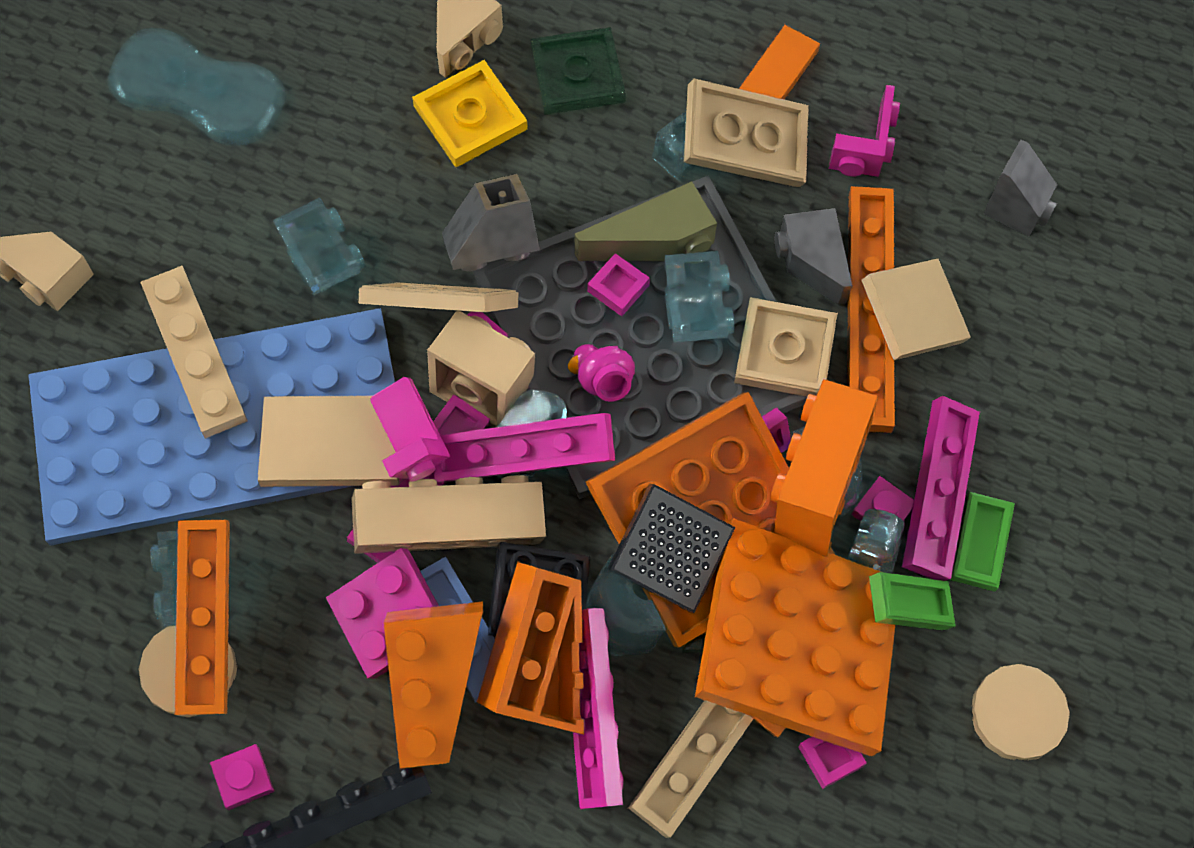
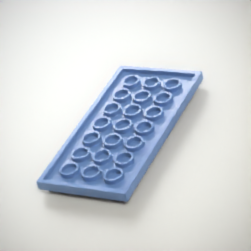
[29,308,395,546]

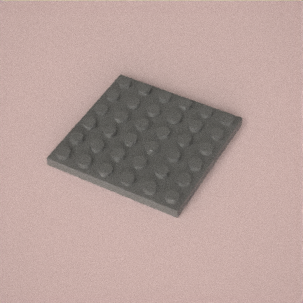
[473,175,807,499]

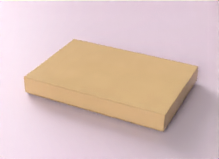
[684,79,808,187]
[359,282,519,312]
[258,396,399,487]

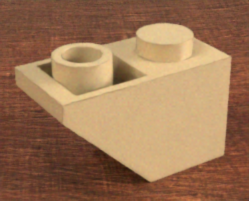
[437,0,503,78]
[0,232,94,311]

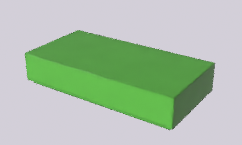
[950,492,1015,592]
[869,572,955,630]

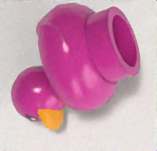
[568,344,635,402]

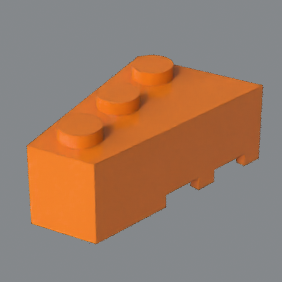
[770,379,878,557]
[477,562,584,735]
[384,601,483,769]

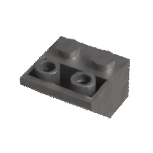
[442,174,540,271]

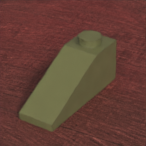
[575,181,717,261]

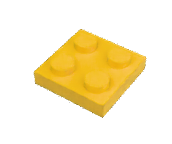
[412,60,528,167]

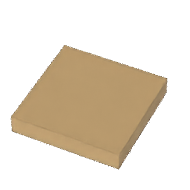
[862,259,971,360]
[734,297,838,397]

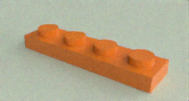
[175,520,230,715]

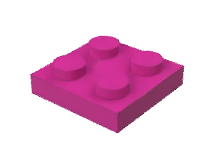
[326,548,439,679]

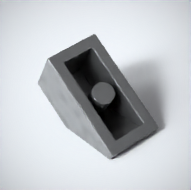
[983,140,1057,237]
[775,208,852,305]

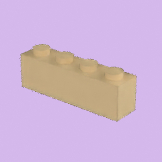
[352,475,546,554]

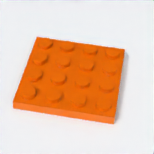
[585,392,835,648]
[695,518,895,757]

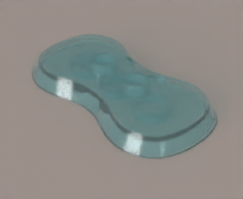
[107,28,286,146]

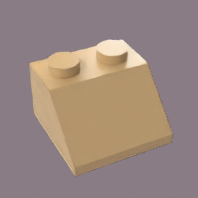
[427,310,535,428]

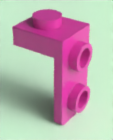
[829,85,900,177]
[370,377,450,482]

